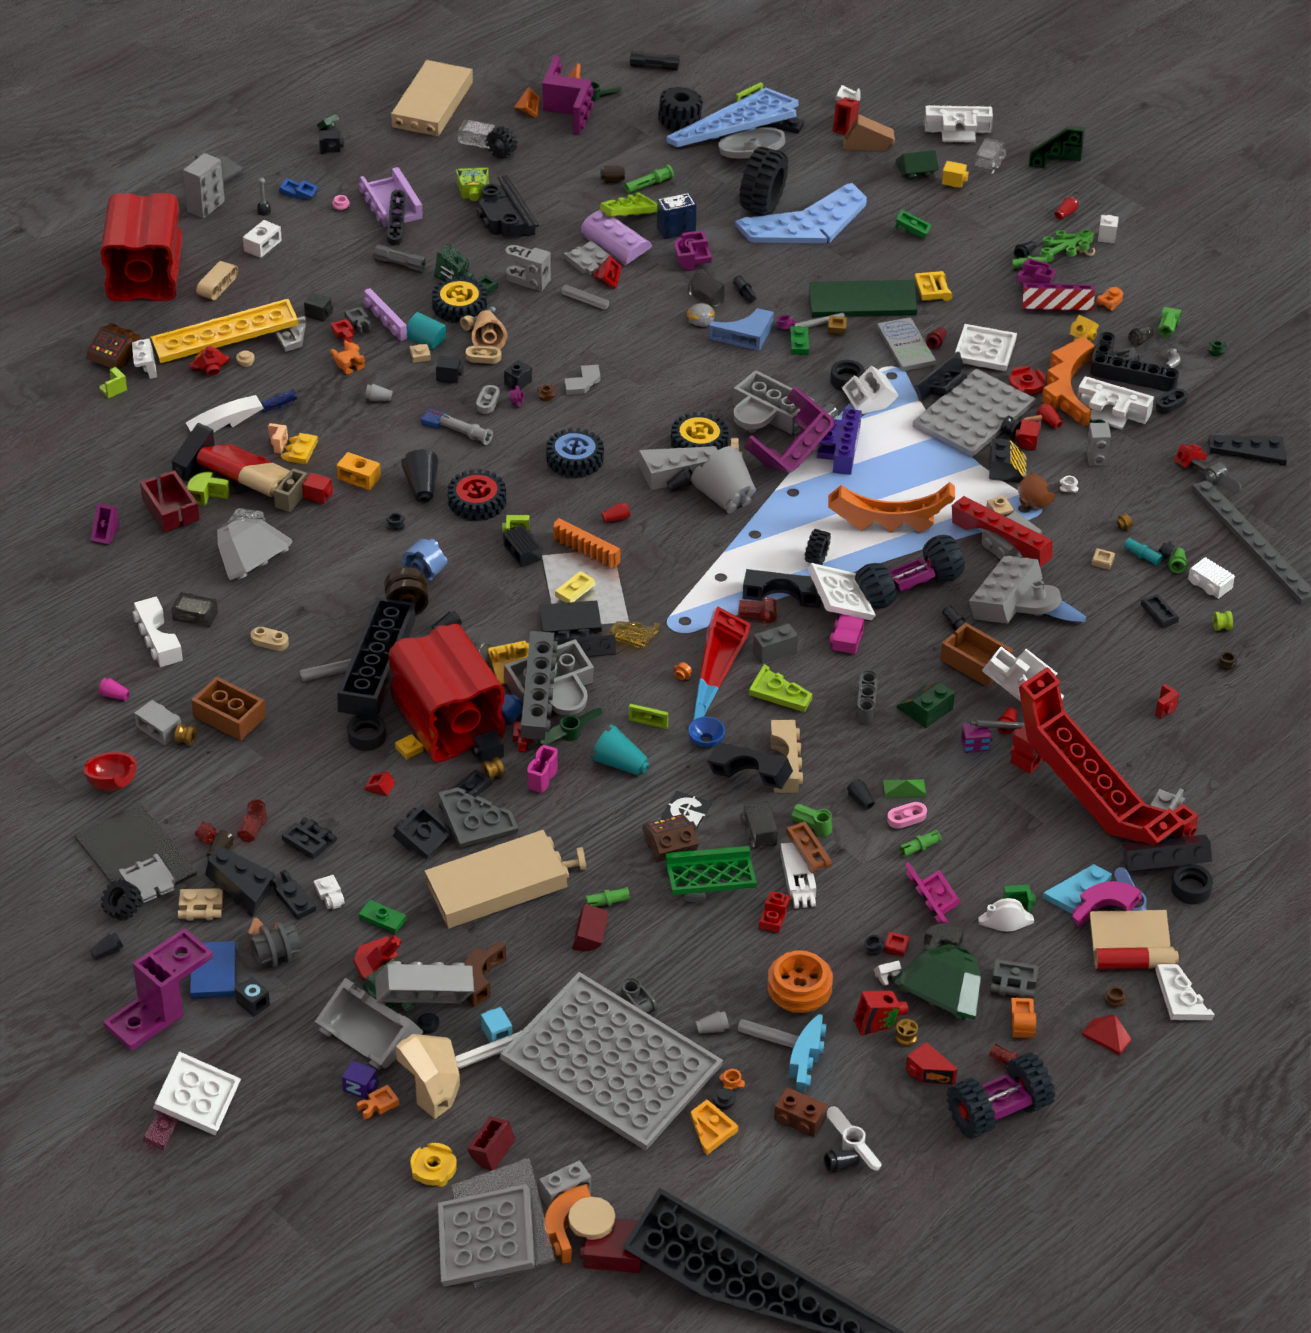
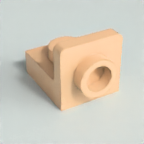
[268,423,288,454]

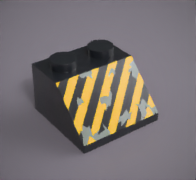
[989,438,1026,482]

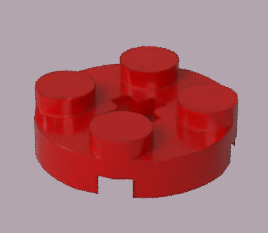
[1009,366,1045,395]

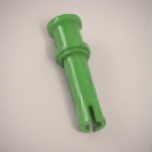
[624,165,674,194]

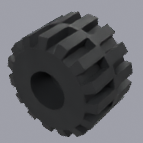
[658,87,703,131]

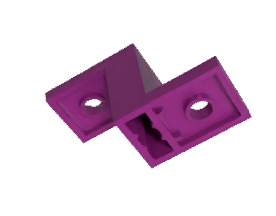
[542,56,594,135]
[103,928,213,1052]

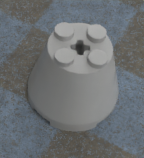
[691,446,756,514]

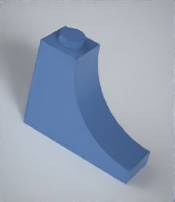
[709,308,774,351]

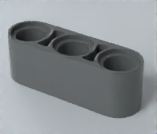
[856,670,878,725]

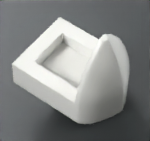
[835,85,860,101]

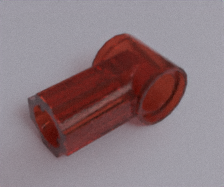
[738,597,777,623]
[237,799,267,843]

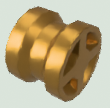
[174,723,197,746]
[481,757,505,781]
[895,1019,918,1047]

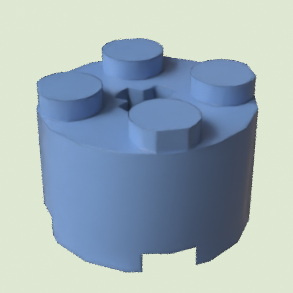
[401,539,448,583]

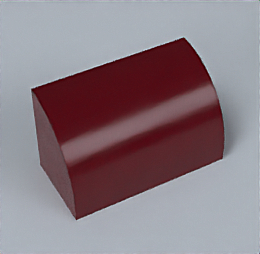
[572,904,609,951]
[467,1116,516,1172]

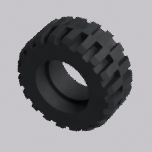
[739,146,789,215]

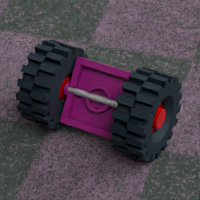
[946,1052,1055,1139]

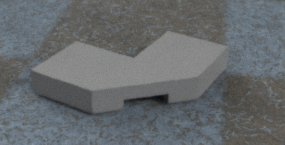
[565,365,601,395]

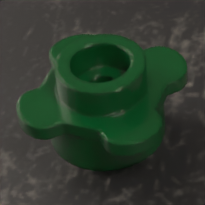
[1208,340,1227,356]

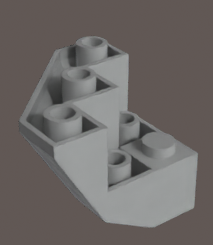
[217,517,292,580]

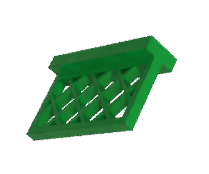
[666,846,757,895]

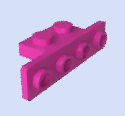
[905,862,961,931]

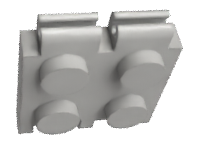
[563,241,610,275]
[118,853,175,903]

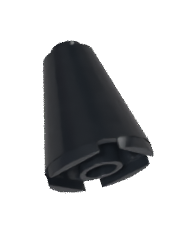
[401,449,439,503]

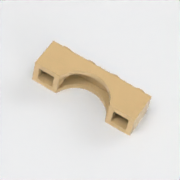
[770,720,803,793]

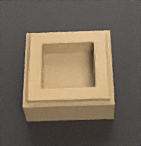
[1091,548,1115,570]

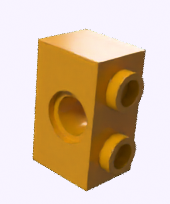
[336,452,381,490]

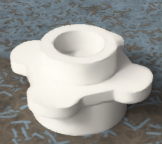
[1059,476,1078,493]

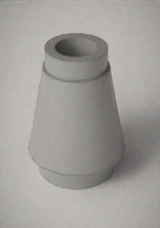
[365,383,392,402]
[696,1011,729,1034]

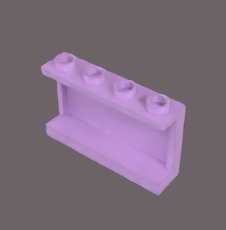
[358,167,423,228]

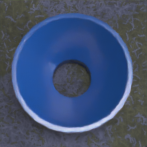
[688,717,725,748]

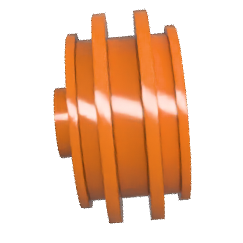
[767,950,833,1013]

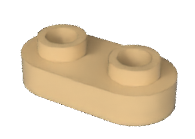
[465,346,501,364]
[251,627,289,651]

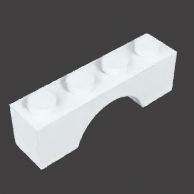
[132,596,183,667]

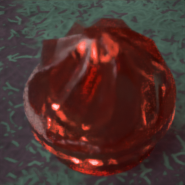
[194,821,216,843]

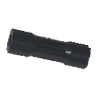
[630,51,680,70]

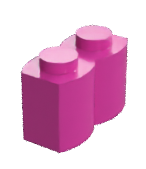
[830,615,864,654]
[527,745,558,793]

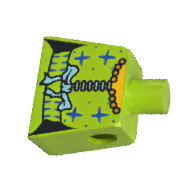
[456,168,489,201]

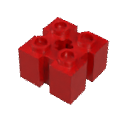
[1010,724,1045,774]

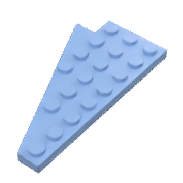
[666,88,799,147]

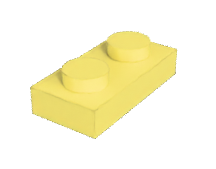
[555,571,595,603]

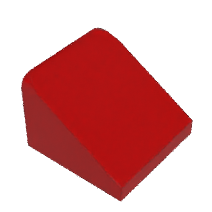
[364,772,395,796]

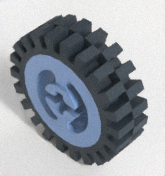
[546,428,604,478]

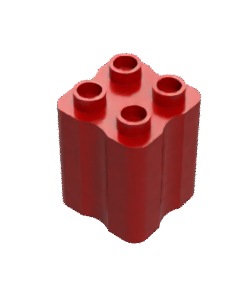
[100,193,183,301]
[389,624,505,763]

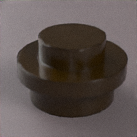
[1217,651,1237,670]

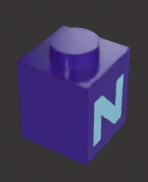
[342,1061,379,1100]

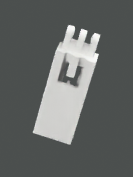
[780,843,816,909]

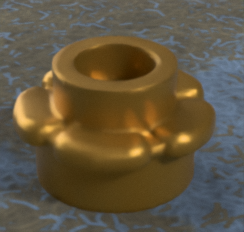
[1116,513,1133,531]

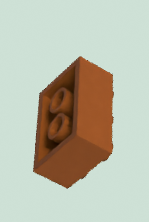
[191,676,266,741]

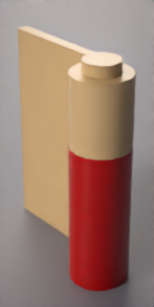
[1089,910,1179,970]

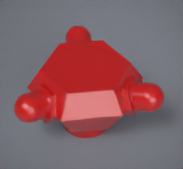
[189,345,229,376]

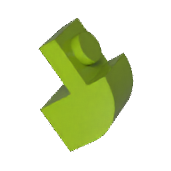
[187,472,230,506]

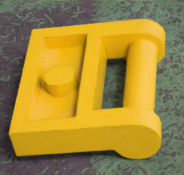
[914,271,953,301]

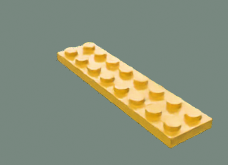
[151,299,299,363]

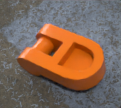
[1096,287,1123,311]

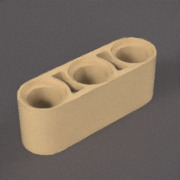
[196,261,238,300]

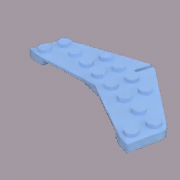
[735,183,867,244]

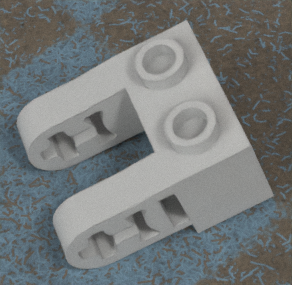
[506,245,551,292]

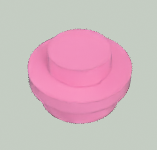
[332,195,350,210]

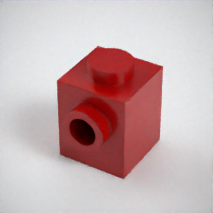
[1015,420,1040,450]
[303,473,334,504]
[1171,804,1199,838]

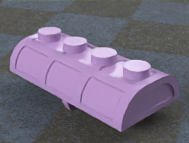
[581,210,652,266]

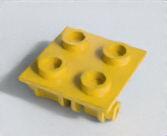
[488,641,529,685]

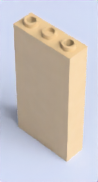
[391,60,473,136]
[425,830,569,929]

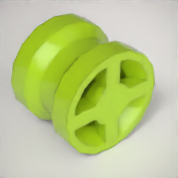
[1213,611,1233,631]

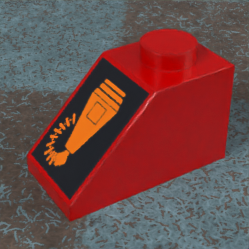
[906,1042,958,1085]

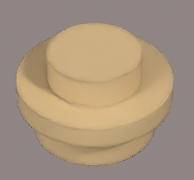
[236,351,255,367]

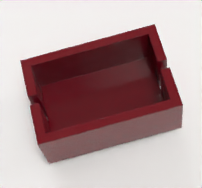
[140,470,199,532]

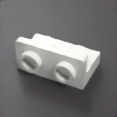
[132,338,157,379]

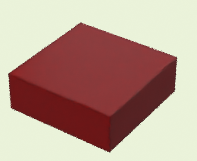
[883,932,910,957]

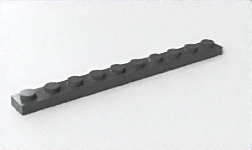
[1192,480,1311,605]

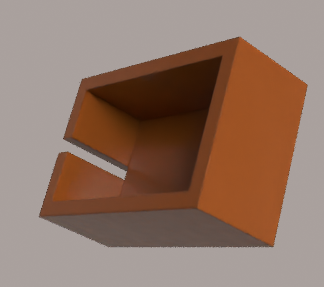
[940,622,1013,687]

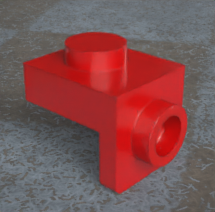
[1174,443,1207,468]
[1155,684,1179,719]

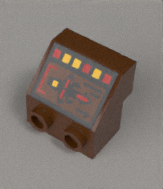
[86,323,140,369]
[642,814,699,863]

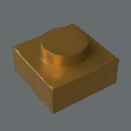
[828,316,847,334]

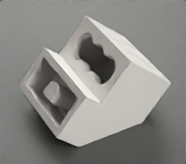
[842,366,899,414]

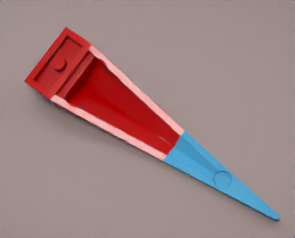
[693,606,751,720]

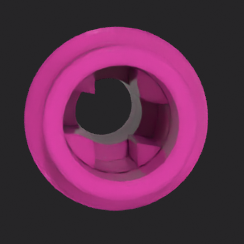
[98,678,130,701]

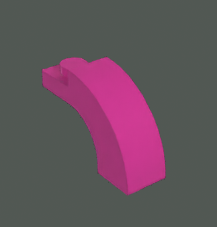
[1072,881,1142,928]

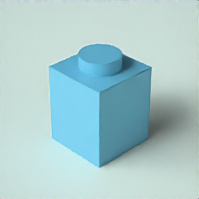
[481,1007,512,1043]

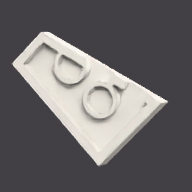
[1155,964,1215,1020]

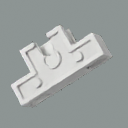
[924,106,993,143]
[1077,376,1154,429]
[982,646,1064,701]

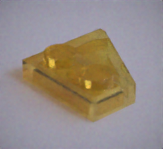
[609,621,660,649]

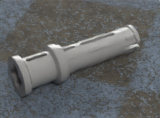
[440,414,493,445]

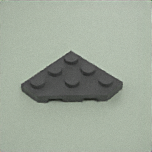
[438,787,518,848]

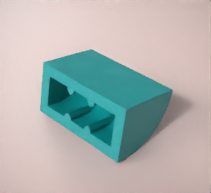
[407,312,446,350]

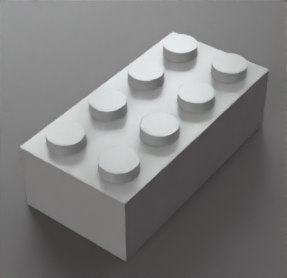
[375,961,474,1004]

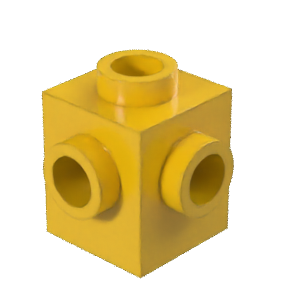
[1069,315,1099,342]

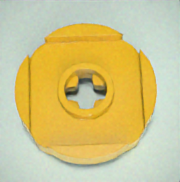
[411,1143,457,1187]

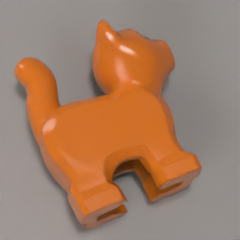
[330,340,365,375]

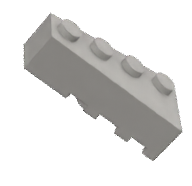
[639,446,717,490]

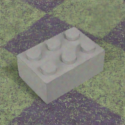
[183,153,225,218]

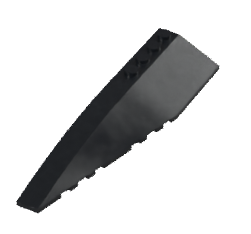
[622,1187,904,1333]

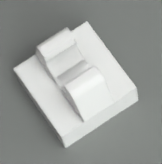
[874,961,901,986]

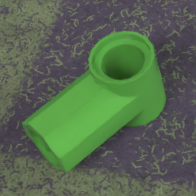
[1158,306,1182,338]
[791,804,832,837]

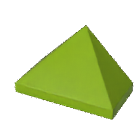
[736,82,763,102]
[629,704,668,729]

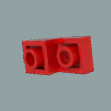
[759,892,790,933]

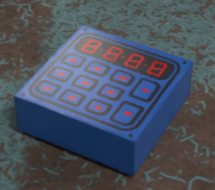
[421,408,446,429]

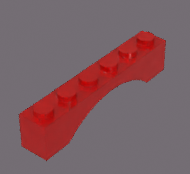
[951,496,1053,568]

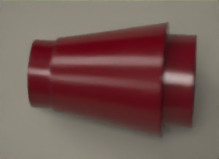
[926,327,947,349]

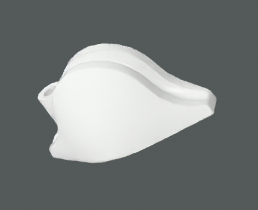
[978,898,1034,931]

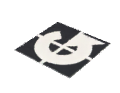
[661,791,713,829]

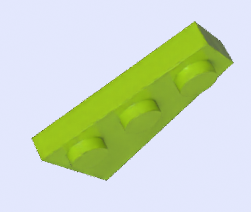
[749,664,812,712]

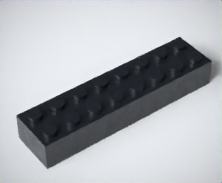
[337,598,415,718]

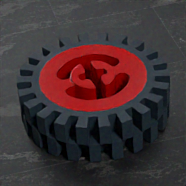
[448,469,506,521]

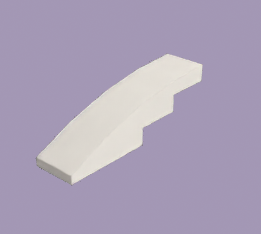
[186,395,263,432]

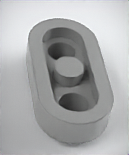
[476,385,500,414]

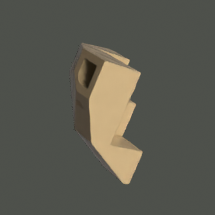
[396,1034,460,1119]

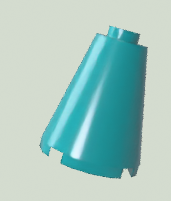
[591,724,650,776]

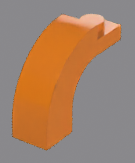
[545,1184,591,1264]

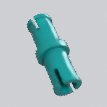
[1124,538,1163,566]

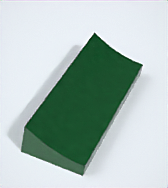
[809,280,917,318]

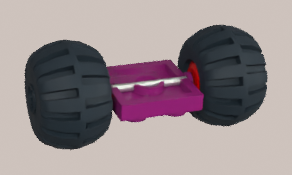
[855,535,965,608]

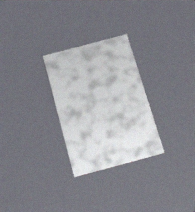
[542,552,629,624]

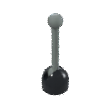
[257,178,271,216]

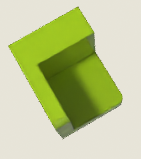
[99,367,127,398]

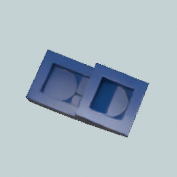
[279,178,318,199]

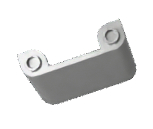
[315,978,423,1070]

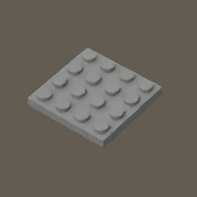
[438,1184,535,1287]

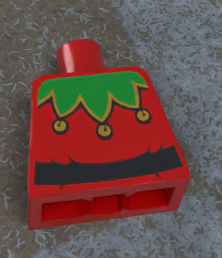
[853,991,908,1036]

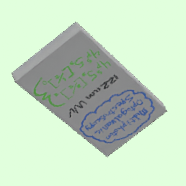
[877,317,936,372]

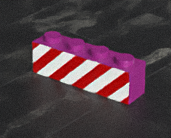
[1022,283,1095,312]

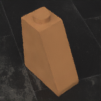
[843,114,895,151]

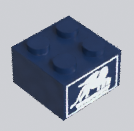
[657,193,697,239]

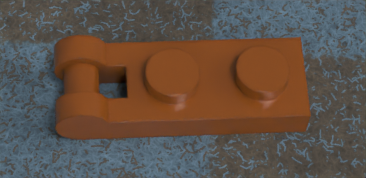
[786,822,832,873]

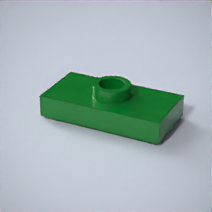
[359,900,407,934]

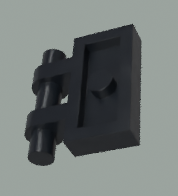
[282,817,337,860]

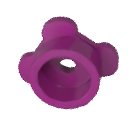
[775,315,796,330]
[509,386,524,407]

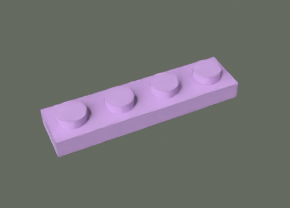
[363,288,407,341]

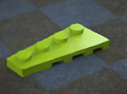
[599,193,657,217]

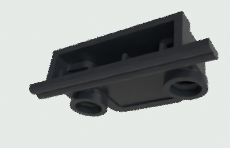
[477,174,539,237]

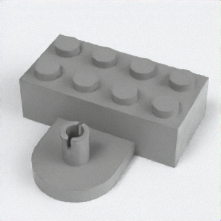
[733,370,814,435]
[969,556,1062,624]
[503,639,594,716]

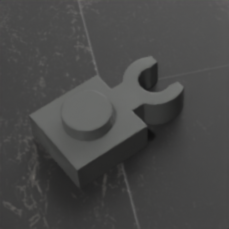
[345,306,371,333]

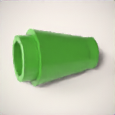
[1168,548,1187,573]

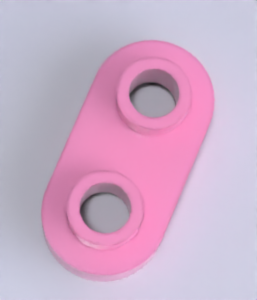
[887,802,927,829]

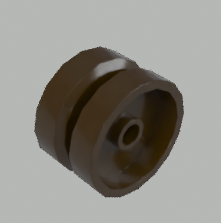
[384,567,429,615]

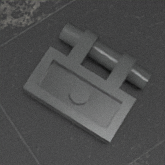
[990,959,1039,999]

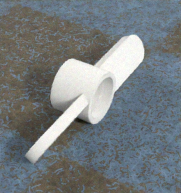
[827,1106,881,1170]

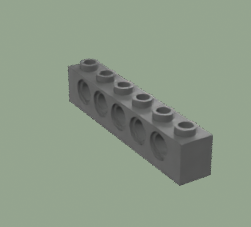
[520,631,557,740]

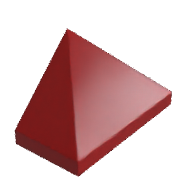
[593,256,622,289]
[1082,1015,1131,1055]

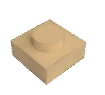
[410,344,431,363]

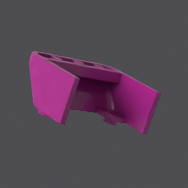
[744,386,834,472]

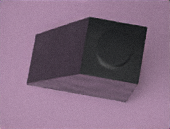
[172,422,215,482]

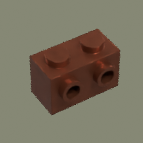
[774,1087,827,1137]

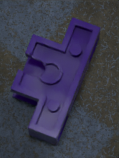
[817,408,862,475]

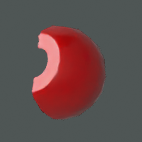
[83,752,137,792]

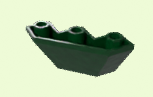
[1029,125,1085,168]
[893,944,981,1020]

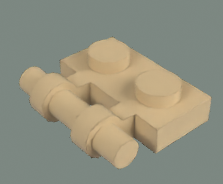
[178,888,223,921]

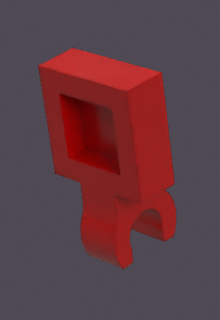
[330,319,354,343]
[513,722,533,752]

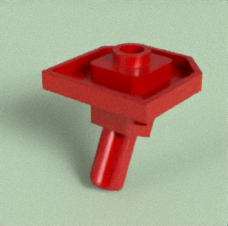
[353,936,402,985]

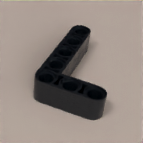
[1090,332,1179,392]

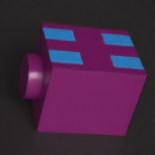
[961,723,993,753]

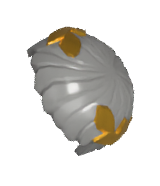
[687,303,715,327]

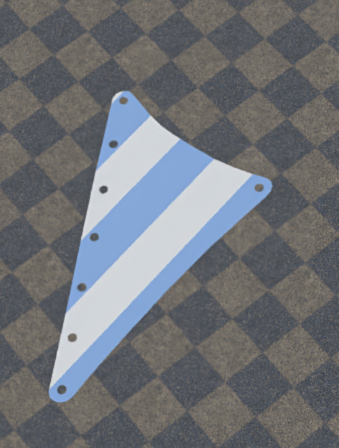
[667,366,1042,633]

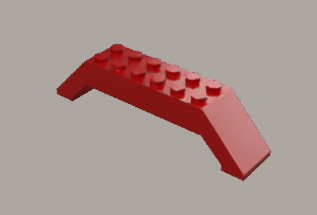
[1019,667,1184,845]

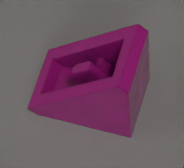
[90,503,119,544]

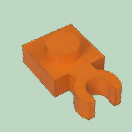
[356,1085,399,1119]

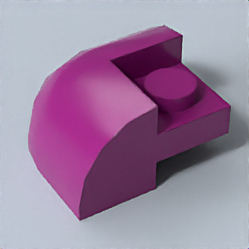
[674,230,712,270]
[1016,258,1057,285]

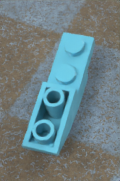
[789,1014,826,1095]

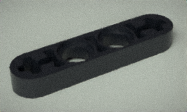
[387,190,406,245]

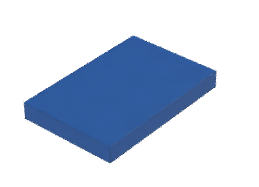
[190,941,236,998]

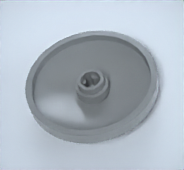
[719,128,786,159]

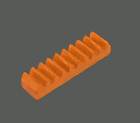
[553,518,620,569]

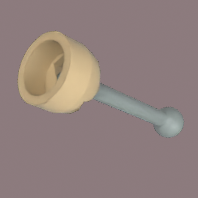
[460,306,496,331]

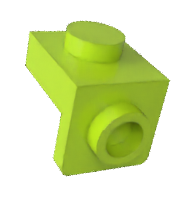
[502,515,530,534]

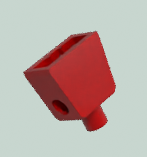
[832,97,860,135]

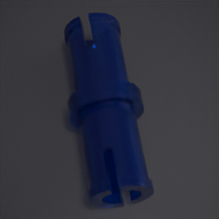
[260,389,297,413]

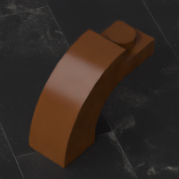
[465,941,506,1008]

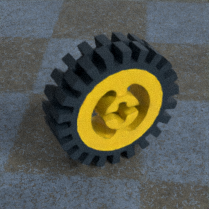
[432,276,487,323]
[671,412,728,450]

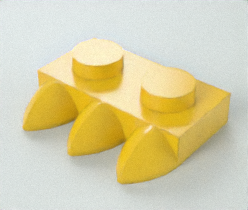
[280,433,318,465]

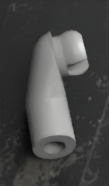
[1164,348,1181,368]

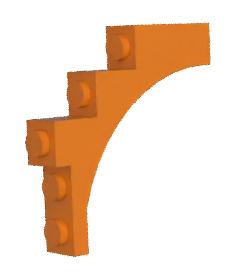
[1042,337,1095,427]
[828,482,955,533]

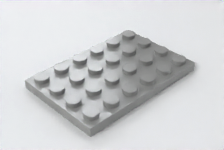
[912,369,1035,457]

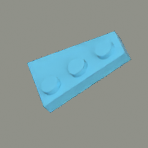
[1042,864,1112,914]

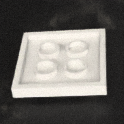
[955,324,1017,371]
[807,563,876,620]
[153,1052,241,1136]

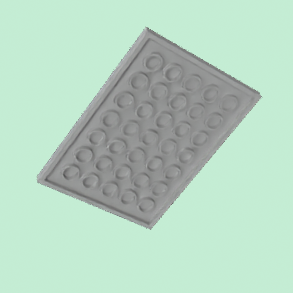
[500,972,723,1151]

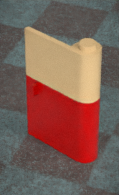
[197,444,290,497]

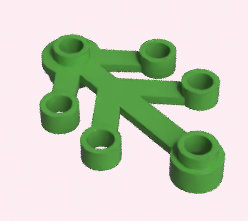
[1040,229,1094,262]

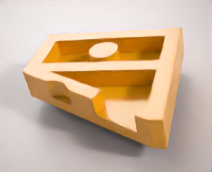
[691,1100,738,1155]

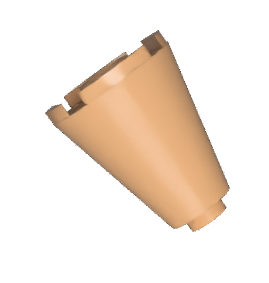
[471,310,507,349]

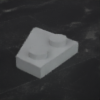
[274,316,306,352]

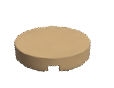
[569,1197,615,1240]

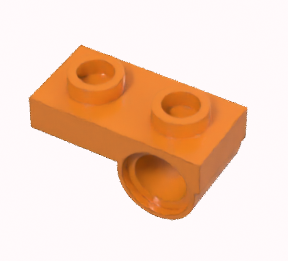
[1011,998,1036,1038]

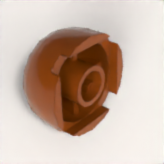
[1018,472,1055,510]

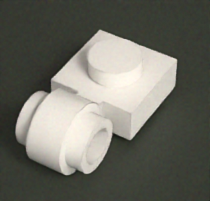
[313,875,345,910]

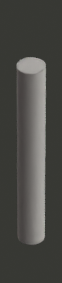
[793,313,844,328]

